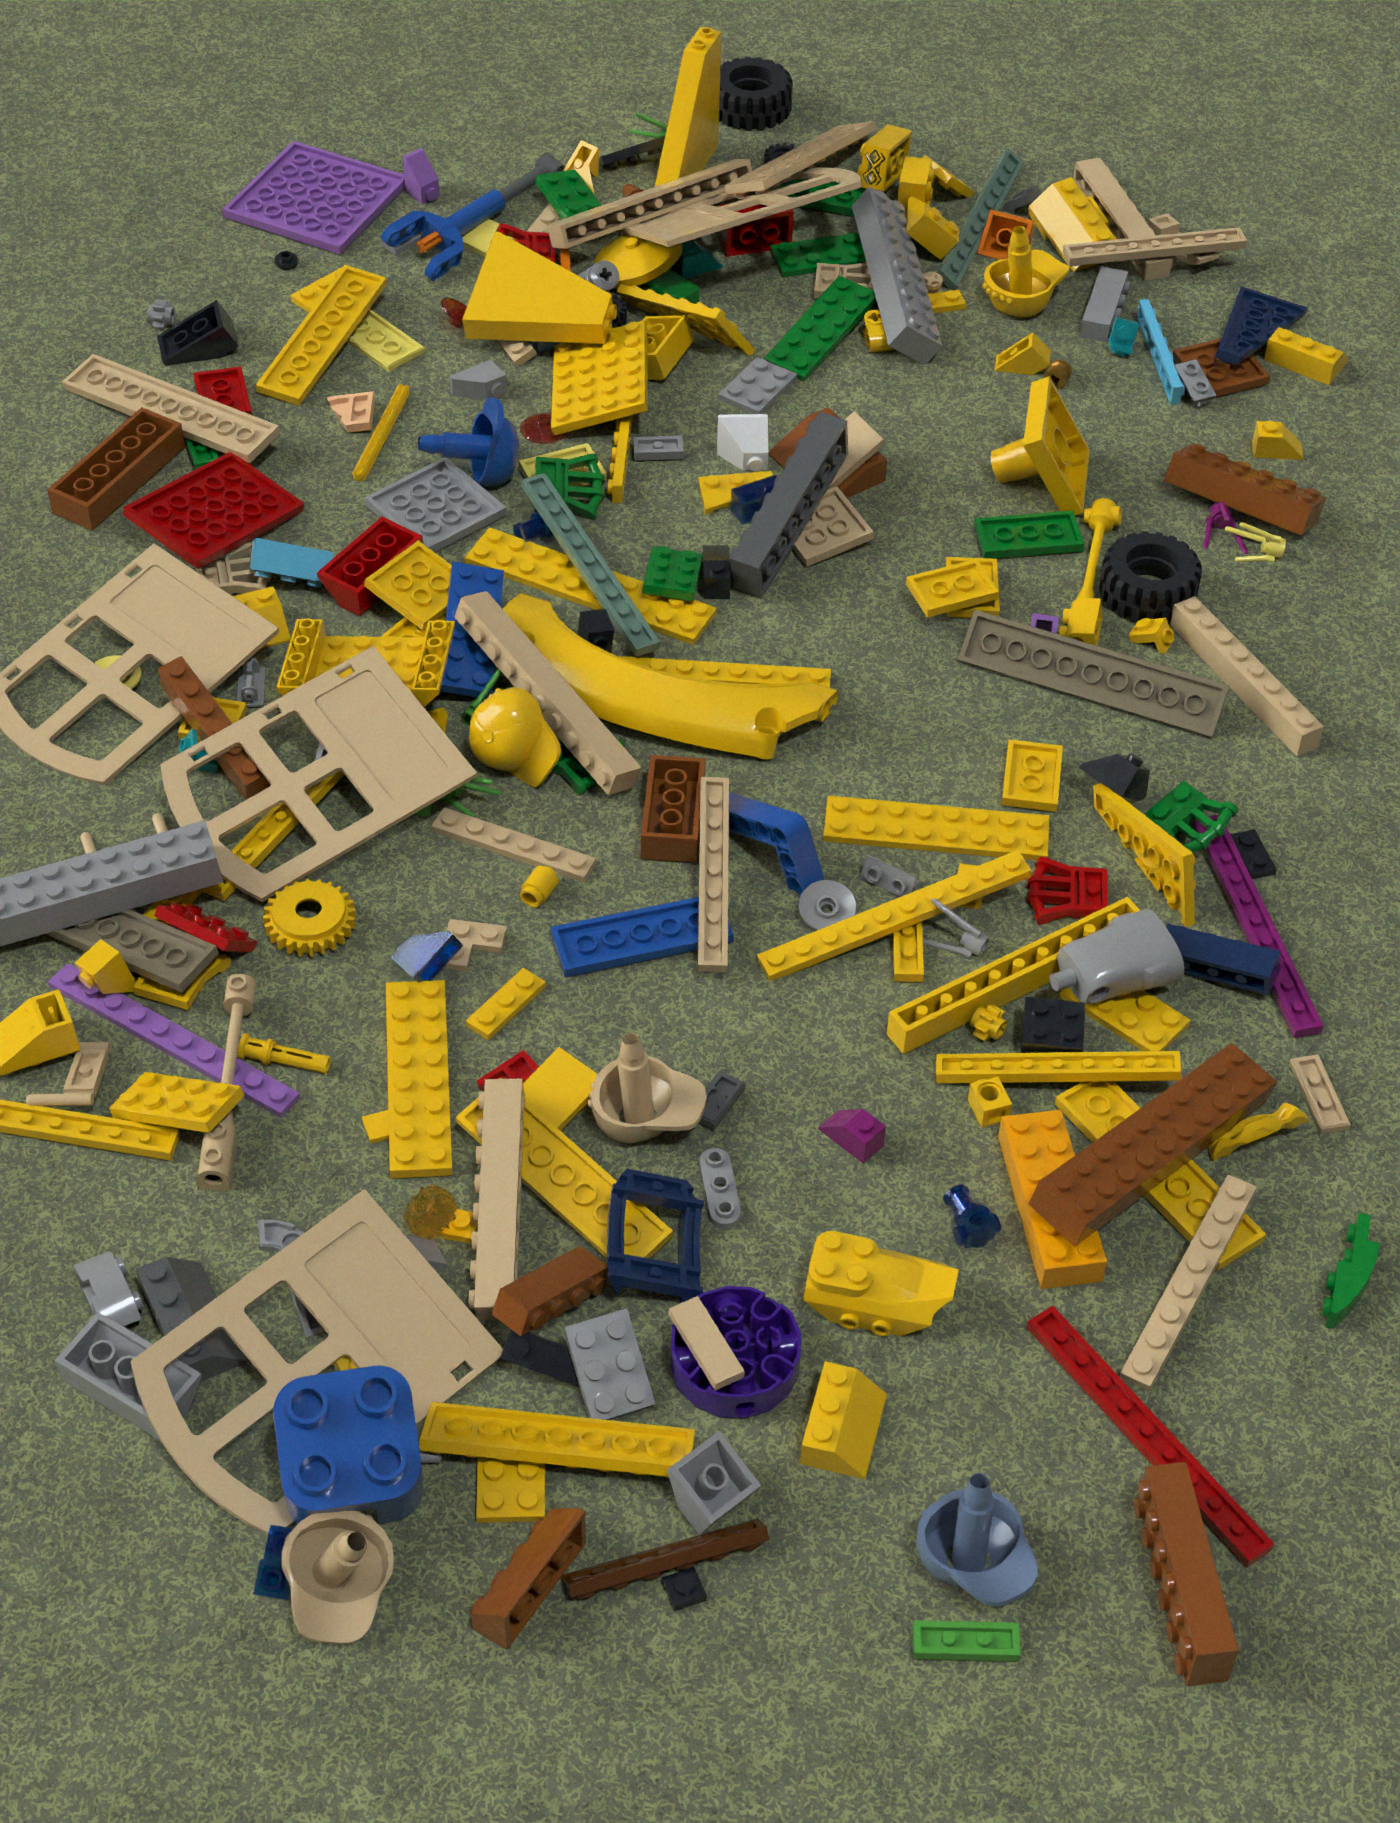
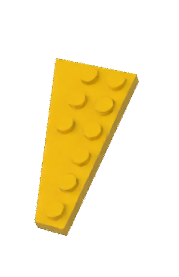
[616,284,756,356]
[1093,783,1196,927]

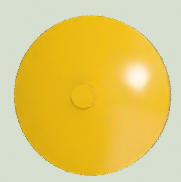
[593,233,683,289]

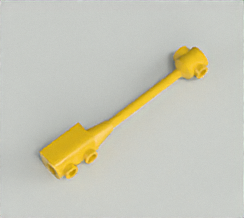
[1059,498,1122,646]

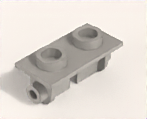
[1174,359,1216,409]
[237,656,266,707]
[860,854,921,897]

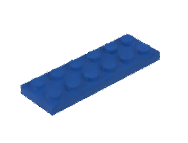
[440,561,504,699]
[551,897,734,977]

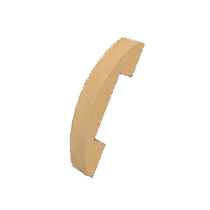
[1148,213,1219,265]

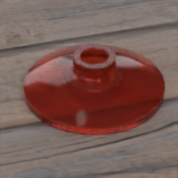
[440,297,467,328]
[520,413,568,444]

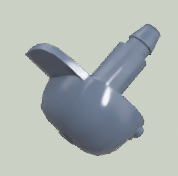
[916,1473,1038,1607]

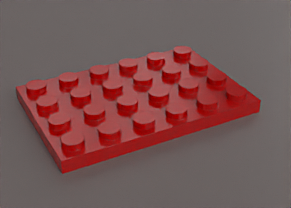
[123,452,305,569]

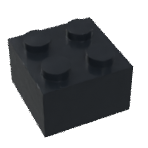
[1020,996,1085,1053]

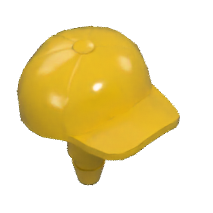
[982,226,1070,318]
[468,687,561,787]

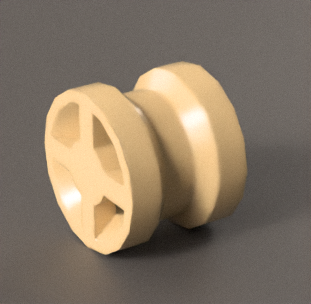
[923,272,943,293]

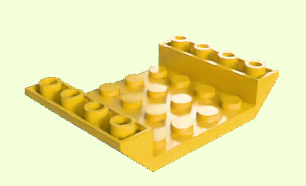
[276,618,455,707]

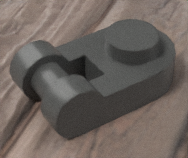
[1003,186,1042,214]

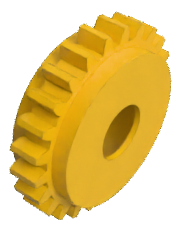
[263,879,356,957]

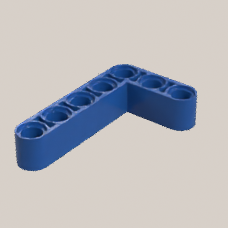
[729,792,824,898]

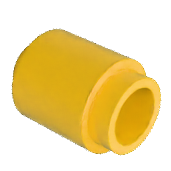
[520,866,559,908]

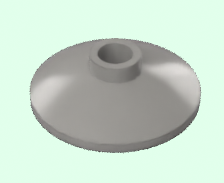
[799,880,856,930]

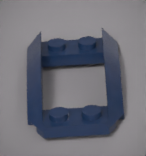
[607,1169,704,1304]

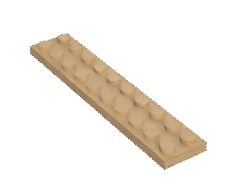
[725,121,877,197]
[62,354,281,463]

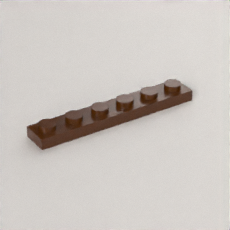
[562,1518,770,1599]

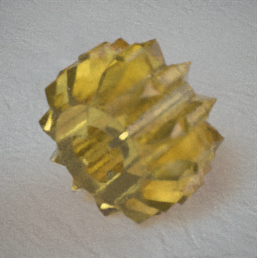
[403,1184,458,1240]

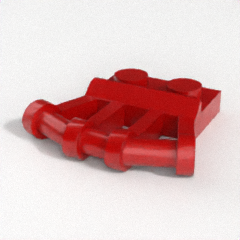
[490,223,556,263]
[1027,857,1108,925]

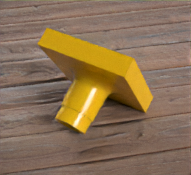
[990,376,1090,516]

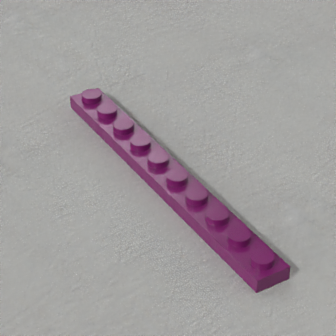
[1192,814,1323,1038]

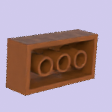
[641,755,706,863]

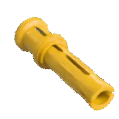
[237,1033,331,1075]

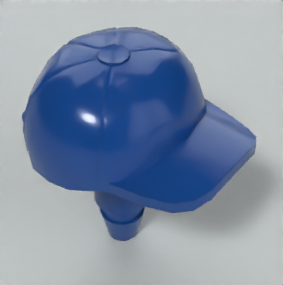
[418,397,519,488]

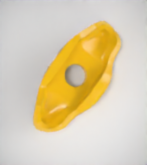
[1208,1103,1310,1162]

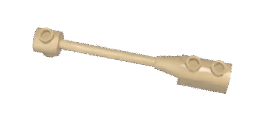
[197,974,256,1191]

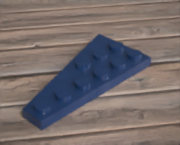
[1215,286,1307,365]

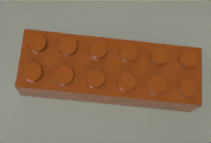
[47,407,185,530]
[1164,443,1327,536]
[1134,1462,1239,1686]

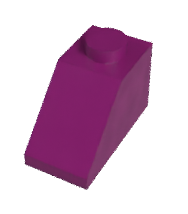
[818,1109,886,1164]

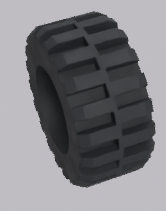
[719,57,793,131]
[1099,531,1202,623]

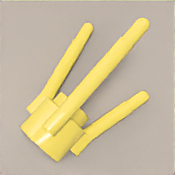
[1225,522,1286,562]

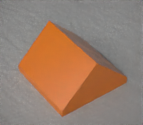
[977,209,1034,260]

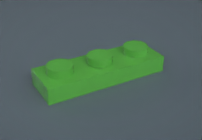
[912,1620,1021,1662]

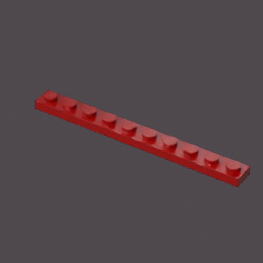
[1027,1306,1275,1567]

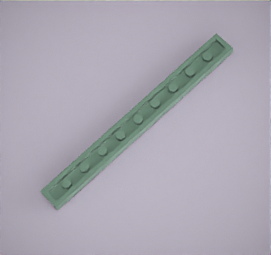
[937,148,1023,290]
[522,473,660,657]

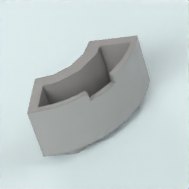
[73,1251,143,1326]

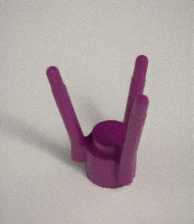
[1203,502,1248,554]

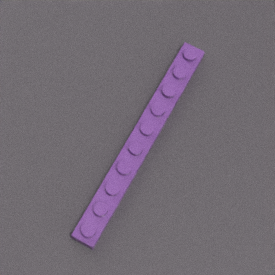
[48,963,300,1118]

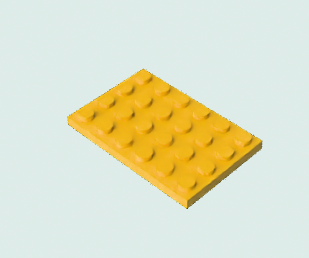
[551,320,648,436]

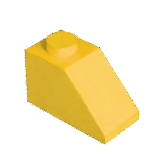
[994,332,1051,375]
[1252,421,1303,460]
[75,939,136,994]

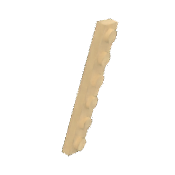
[431,807,596,883]

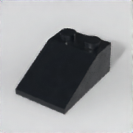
[157,300,239,366]

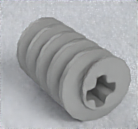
[578,260,619,292]

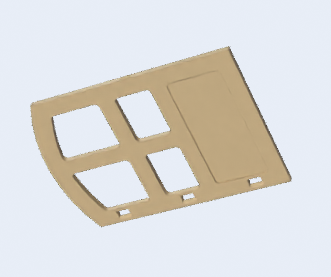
[617,168,862,247]
[0,543,279,785]
[160,646,478,902]
[130,1189,503,1537]

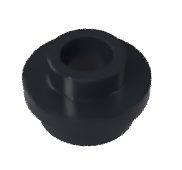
[274,251,298,270]

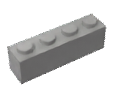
[1080,266,1131,342]

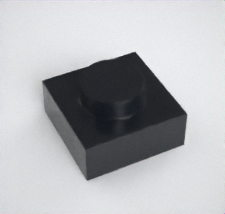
[662,1566,707,1612]

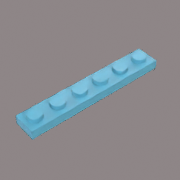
[1137,299,1185,405]

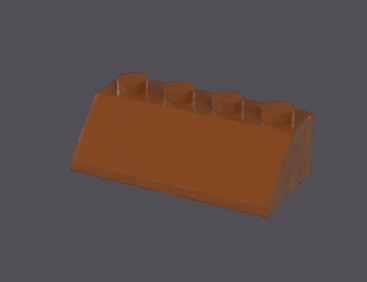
[470,1508,586,1650]

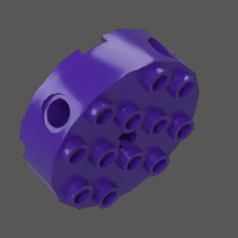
[670,1286,801,1419]

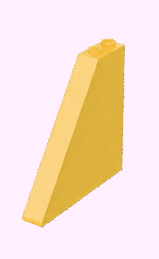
[655,27,721,187]
[462,232,617,344]

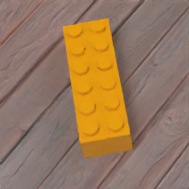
[998,1110,1107,1289]

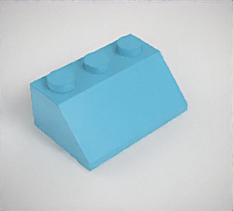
[249,538,334,588]

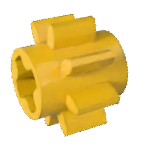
[970,1004,1008,1042]

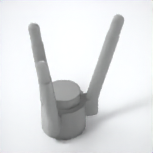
[923,898,990,958]

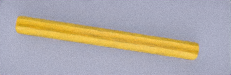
[352,384,410,482]

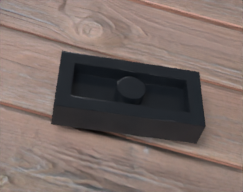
[1230,829,1277,879]

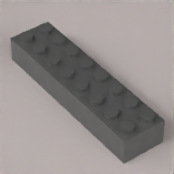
[729,412,848,599]

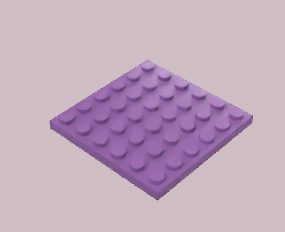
[222,140,405,254]

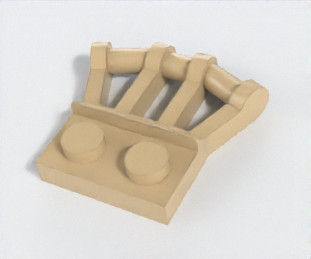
[814,262,874,299]
[196,542,272,595]

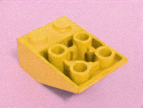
[0,989,80,1076]

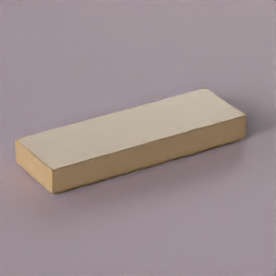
[1289,1054,1351,1134]
[669,1296,745,1390]

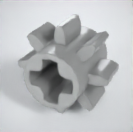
[147,299,176,328]

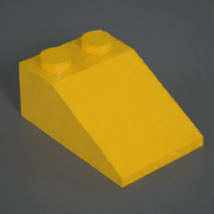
[906,196,959,260]

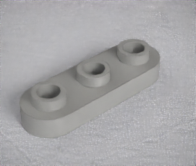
[699,1148,741,1229]

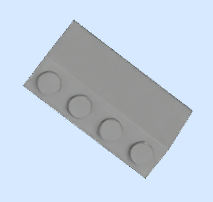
[55,1312,202,1441]

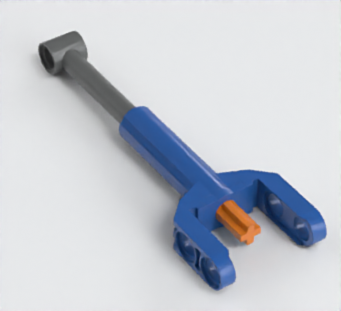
[381,152,565,281]

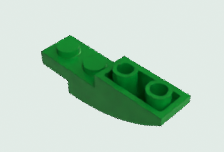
[1321,1212,1380,1329]

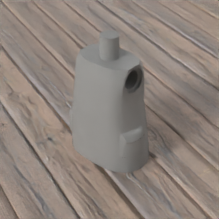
[1049,908,1184,1004]

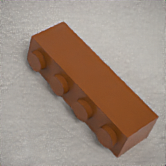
[492,1245,608,1336]

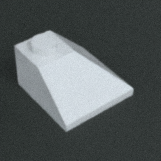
[717,414,768,471]

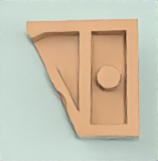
[327,391,375,433]

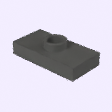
[699,1070,746,1130]

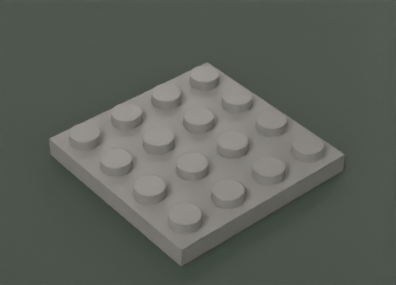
[365,458,507,552]

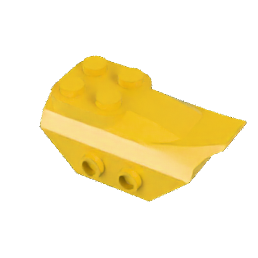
[803,1231,959,1336]

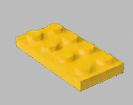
[1060,987,1191,1051]
[109,1072,245,1133]

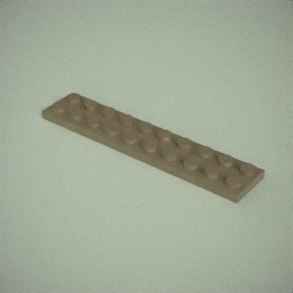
[958,609,1230,738]

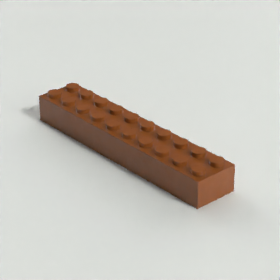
[1029,1043,1277,1247]

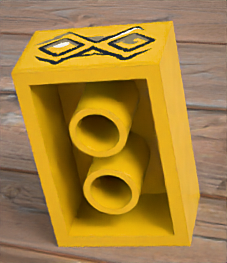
[857,124,912,192]

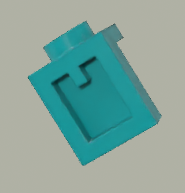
[1107,316,1140,356]

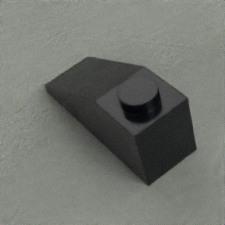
[703,545,730,599]
[500,1329,580,1387]

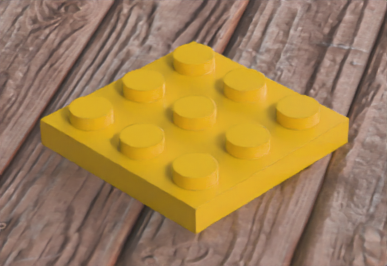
[364,540,452,630]

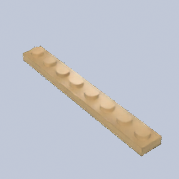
[1062,227,1247,266]
[698,777,729,972]
[1120,1175,1257,1392]

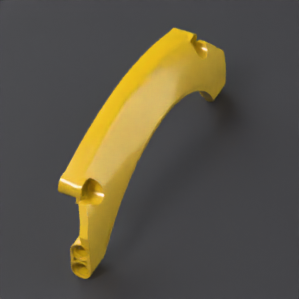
[503,593,839,759]

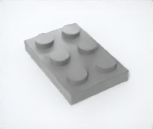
[718,357,797,414]
[563,1308,655,1420]

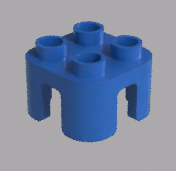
[273,1365,424,1524]

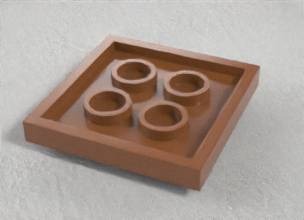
[1172,338,1270,399]

